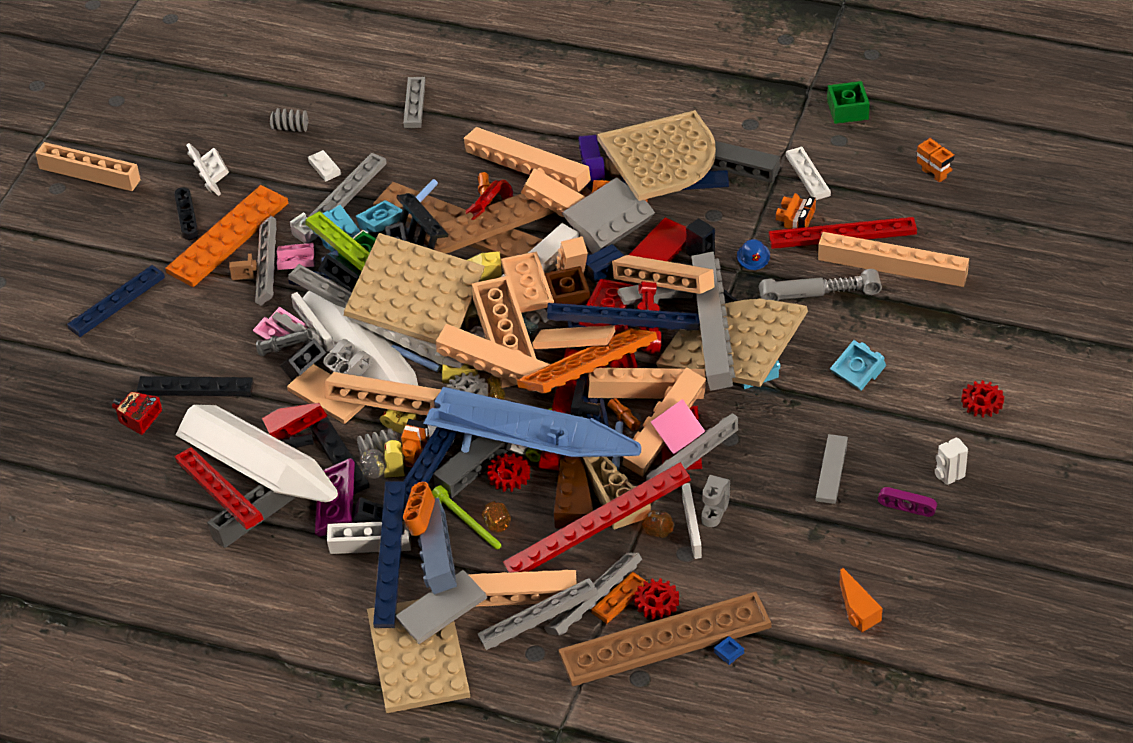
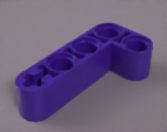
[578,135,605,188]

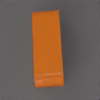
[403,482,435,536]

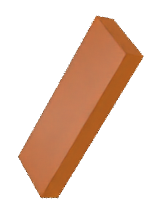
[591,572,647,624]

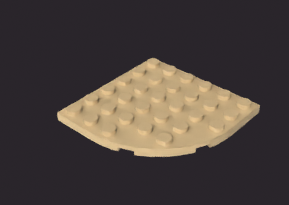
[597,110,716,201]
[656,298,808,387]

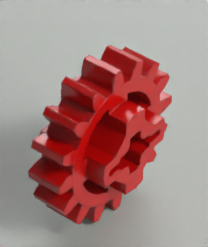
[961,380,1005,418]
[487,453,530,492]
[634,578,679,620]

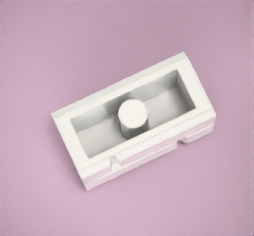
[934,438,968,485]

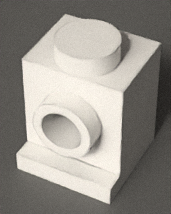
[290,212,319,244]

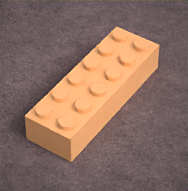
[472,276,536,388]

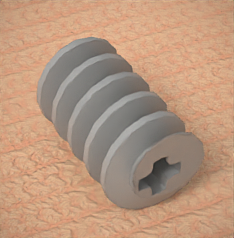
[270,108,308,132]
[357,428,398,459]

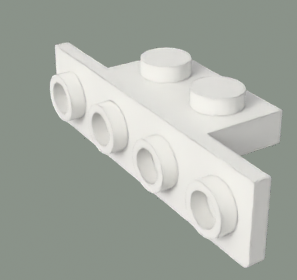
[186,143,229,196]

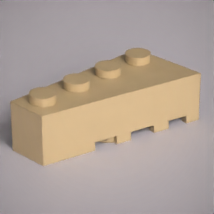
[583,457,651,529]

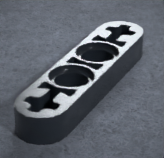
[174,187,198,240]

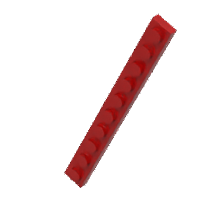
[503,462,691,573]

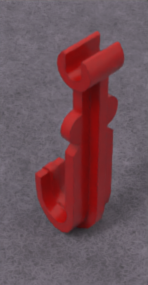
[466,179,513,220]
[637,281,661,354]

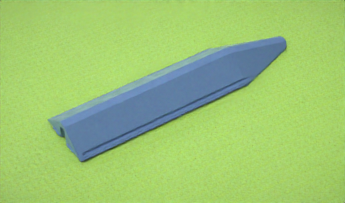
[423,387,641,457]

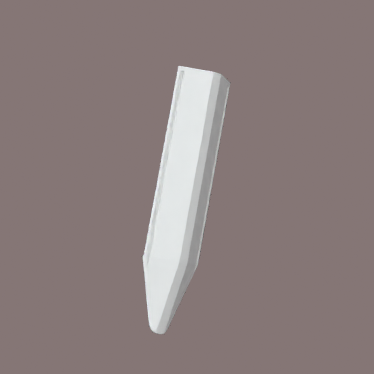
[302,279,422,421]
[176,405,338,502]

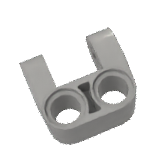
[323,339,372,376]
[702,475,730,527]

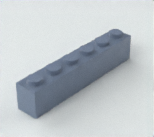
[418,498,457,594]

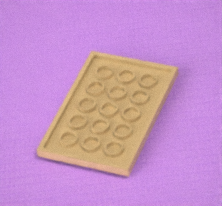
[367,599,470,713]

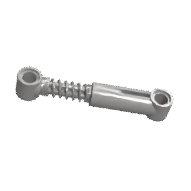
[758,269,882,301]

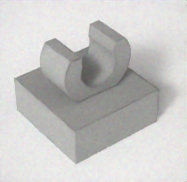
[526,308,549,325]

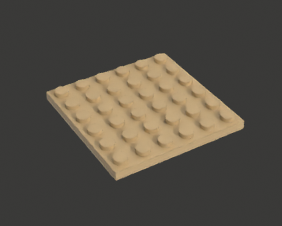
[343,233,485,344]

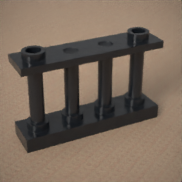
[389,193,448,250]

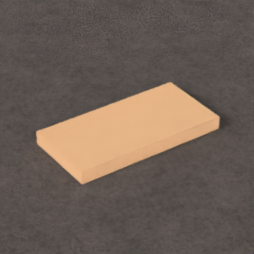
[501,252,554,313]
[532,325,615,349]
[287,364,365,424]

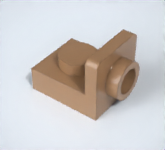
[229,253,257,280]

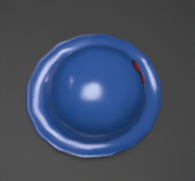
[737,239,770,270]

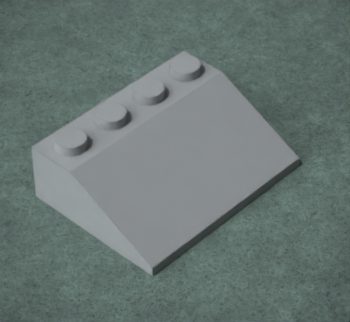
[562,178,655,254]

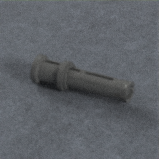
[256,328,313,357]

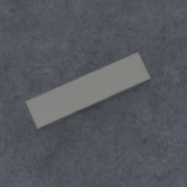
[617,285,694,305]
[816,434,848,504]

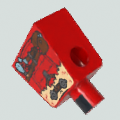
[112,392,162,435]

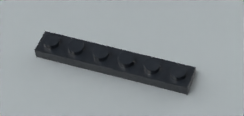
[137,376,254,397]
[309,417,370,494]

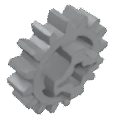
[447,372,488,396]

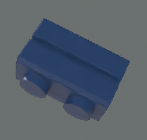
[584,244,624,283]

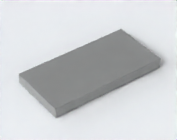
[395,570,487,644]

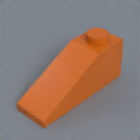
[839,568,883,632]

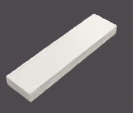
[786,147,831,200]
[291,292,333,352]
[682,483,702,559]

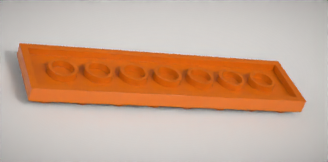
[165,185,288,287]
[517,328,657,393]

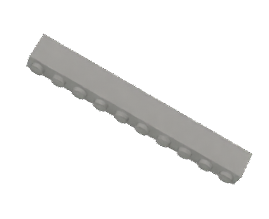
[692,252,736,391]

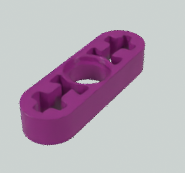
[878,487,937,517]

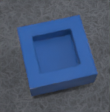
[714,636,744,665]

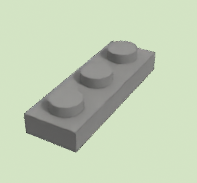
[272,311,323,348]

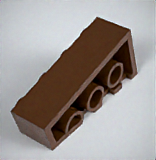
[554,455,593,528]

